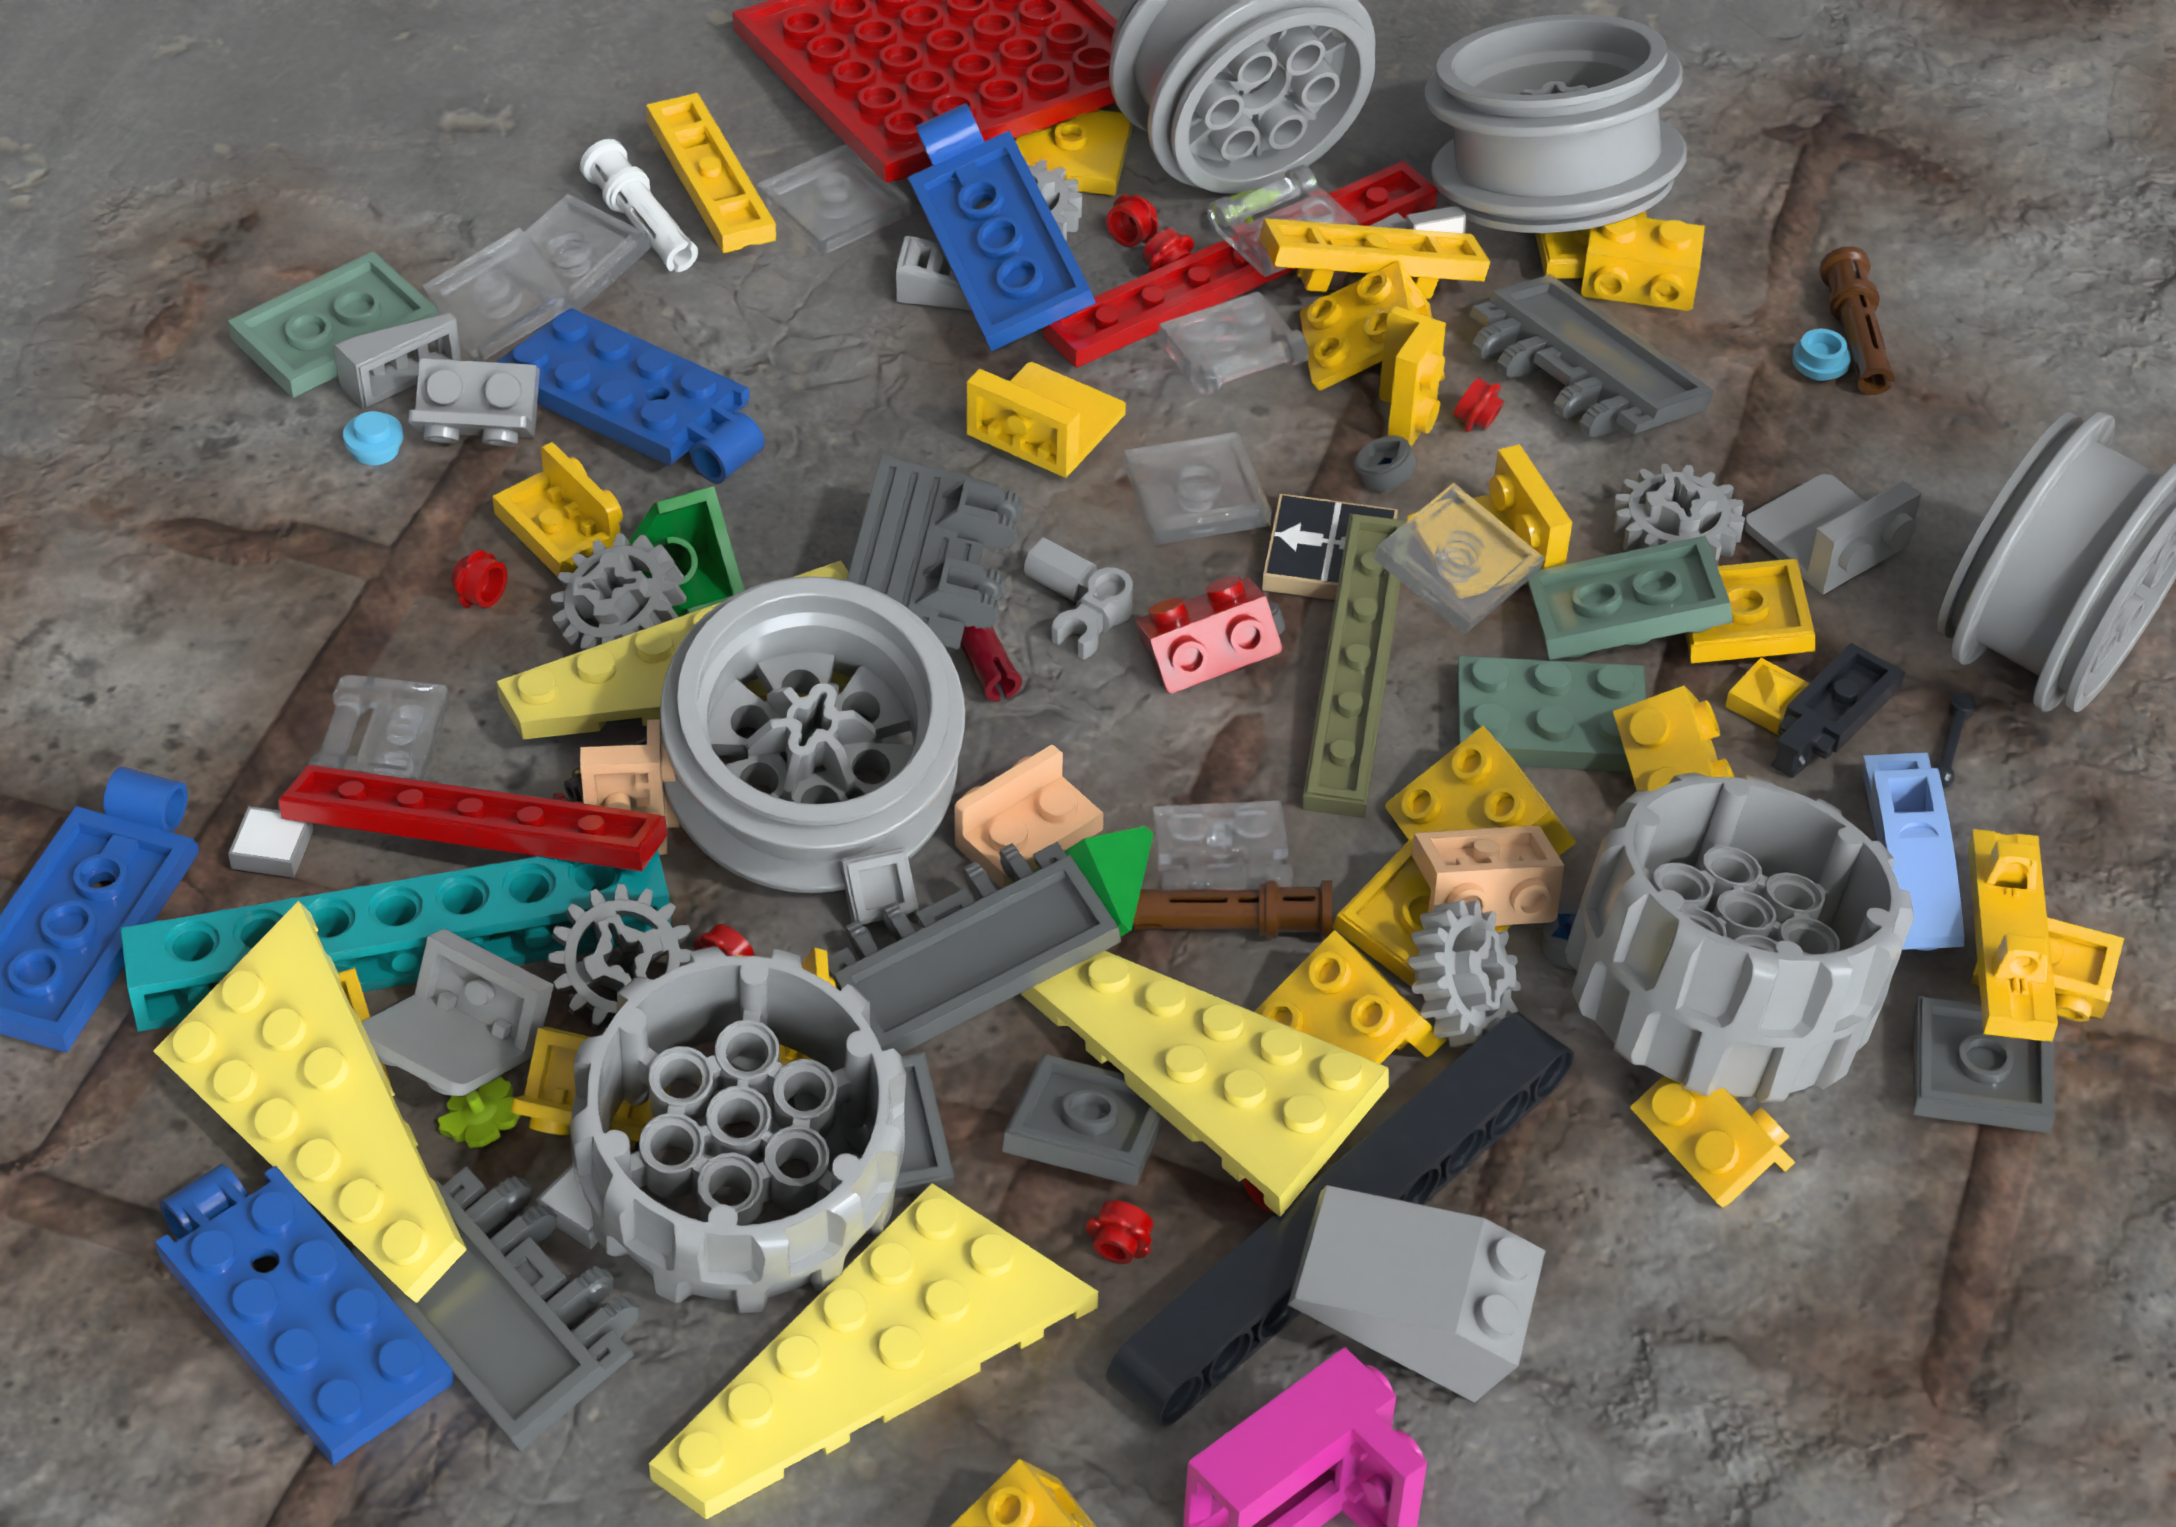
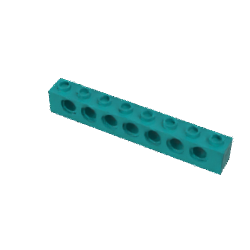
[121,850,671,1032]

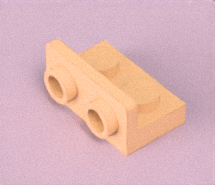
[580,719,680,855]
[955,745,1104,889]
[1412,825,1564,926]

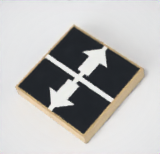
[1262,493,1398,600]

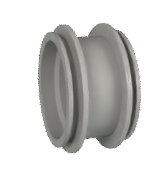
[1109,0,1375,194]
[1424,14,1687,233]
[1937,411,2176,712]
[660,576,965,893]

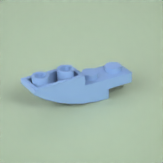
[1863,752,1965,951]

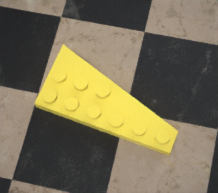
[496,560,852,740]
[153,901,467,1303]
[1020,951,1388,1217]
[649,1183,1098,1519]

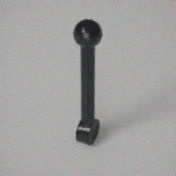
[1933,693,1976,788]

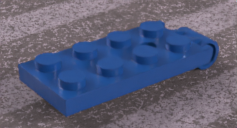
[908,103,1096,352]
[495,307,765,483]
[0,766,199,1053]
[155,1164,454,1465]

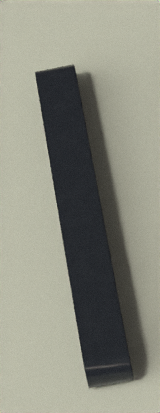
[1106,1012,1574,1427]

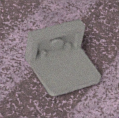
[1744,474,1921,595]
[362,929,554,1096]

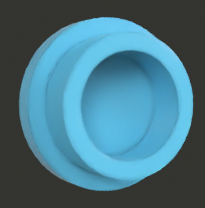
[1792,329,1850,381]
[343,411,403,465]

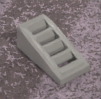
[896,236,971,310]
[333,313,462,409]

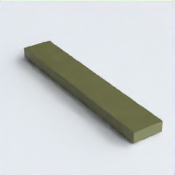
[1302,513,1410,818]

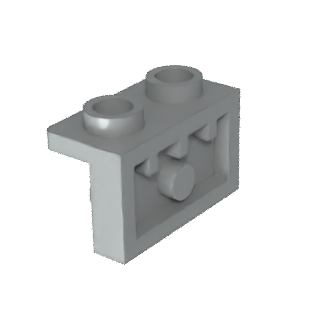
[408,358,540,447]

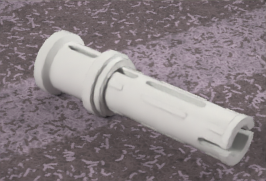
[580,139,698,272]

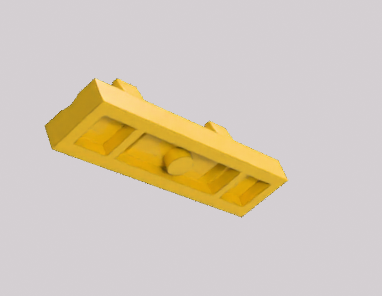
[646,93,776,253]
[1259,218,1490,299]
[1968,829,2058,1042]

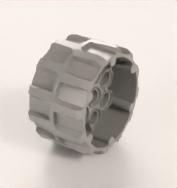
[1565,772,1914,1103]
[569,946,906,1313]

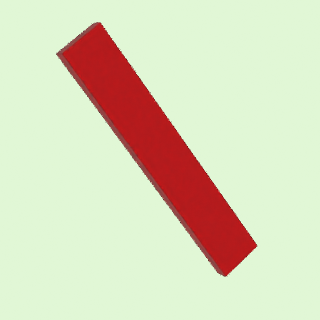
[278,765,667,871]

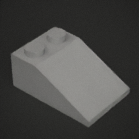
[1288,1185,1545,1403]

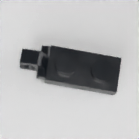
[1771,643,1905,778]

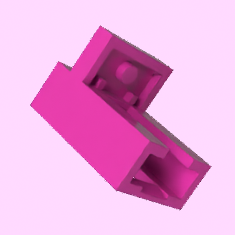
[1183,1347,1427,1527]

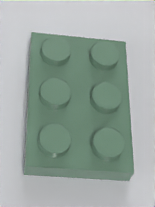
[227,251,438,398]
[1526,535,1733,660]
[1456,656,1646,772]

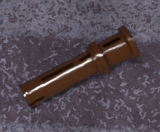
[1819,246,1895,395]
[1134,880,1332,939]

